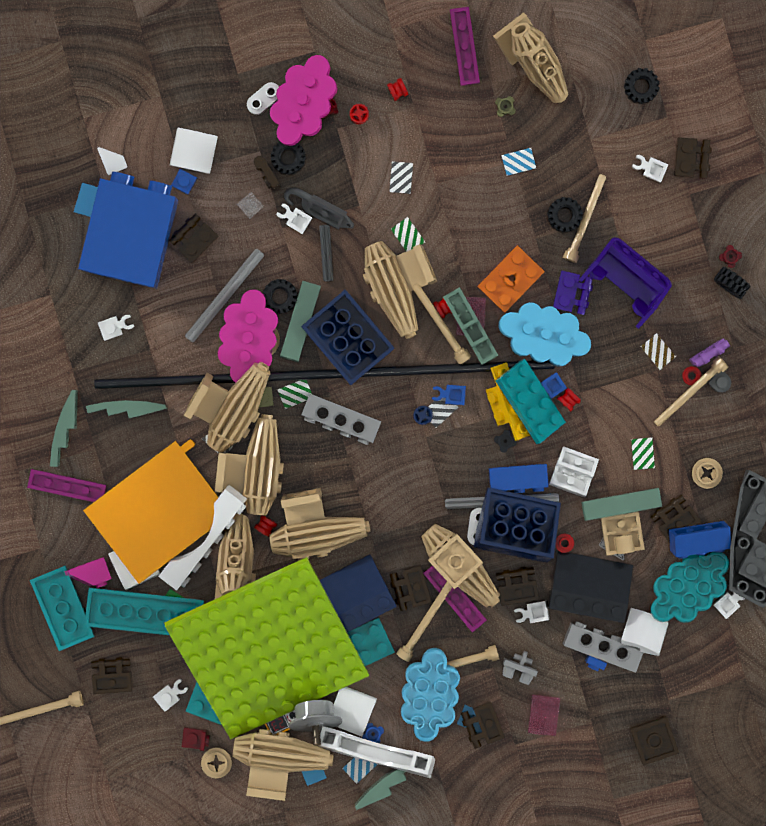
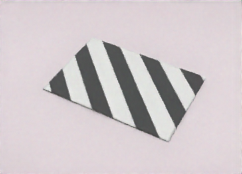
[390,162,413,194]
[426,398,458,428]

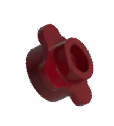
[719,245,742,268]

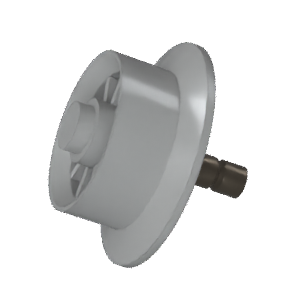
[288,700,342,746]

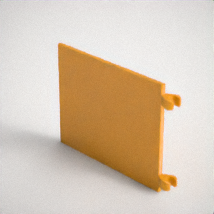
[83,439,219,584]

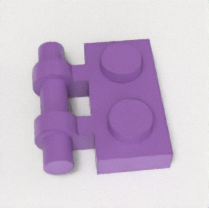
[689,338,730,367]

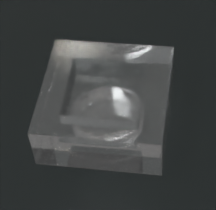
[237,192,264,219]

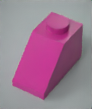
[64,557,111,588]

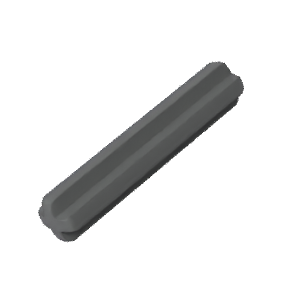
[319,225,334,282]

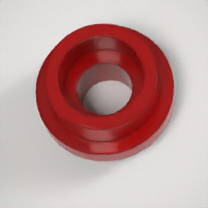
[682,366,702,385]
[555,534,574,553]

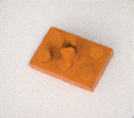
[477,245,545,313]

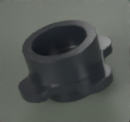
[494,430,517,453]

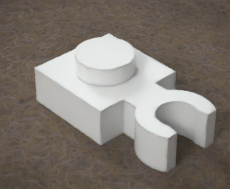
[632,155,668,183]
[276,204,312,235]
[98,315,134,341]
[713,592,745,619]
[514,601,550,623]
[153,679,188,712]

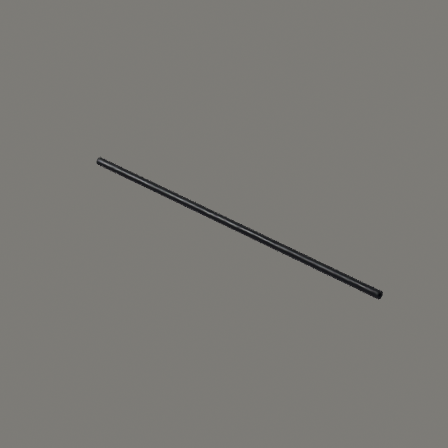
[94,360,555,389]

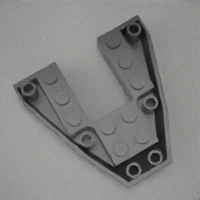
[729,469,766,608]

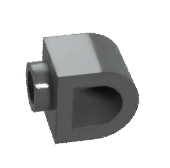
[707,371,731,392]

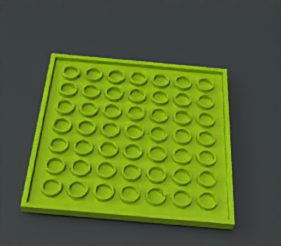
[164,557,369,739]

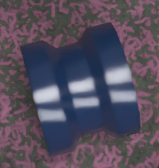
[413,405,434,425]

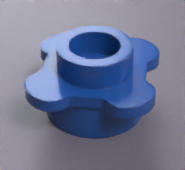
[362,723,384,743]

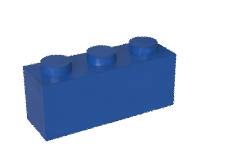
[488,464,549,493]
[669,521,731,559]

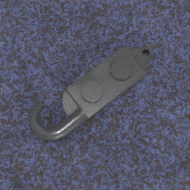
[284,187,355,230]

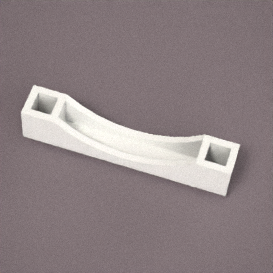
[158,485,247,591]
[319,726,435,778]

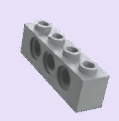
[301,394,381,445]
[562,621,643,673]

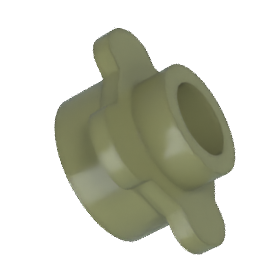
[495,96,516,117]

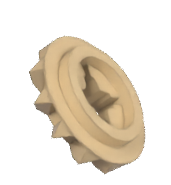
[692,458,723,489]
[201,747,232,778]

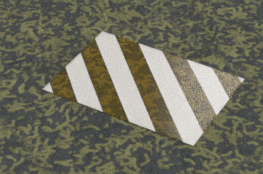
[641,333,676,370]

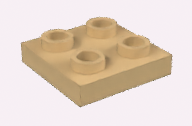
[600,511,645,555]

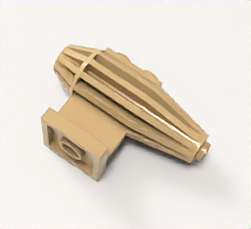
[493,12,568,103]
[363,241,438,339]
[184,362,271,452]
[215,414,284,515]
[269,488,371,561]
[215,514,256,599]
[421,524,500,608]
[232,729,334,801]

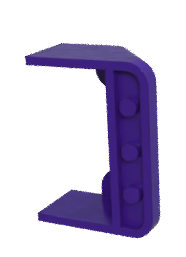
[579,237,672,329]

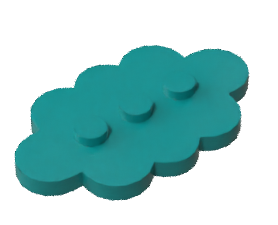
[650,552,729,623]

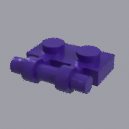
[553,271,593,315]

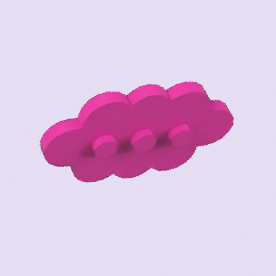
[270,55,337,146]
[218,289,278,383]

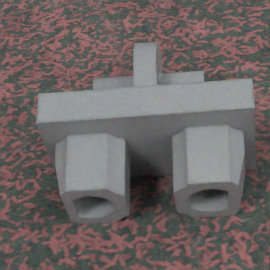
[502,651,538,685]

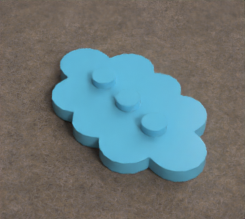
[499,302,591,367]
[401,648,460,742]

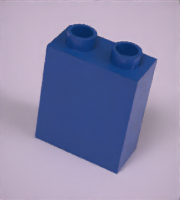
[78,171,179,289]

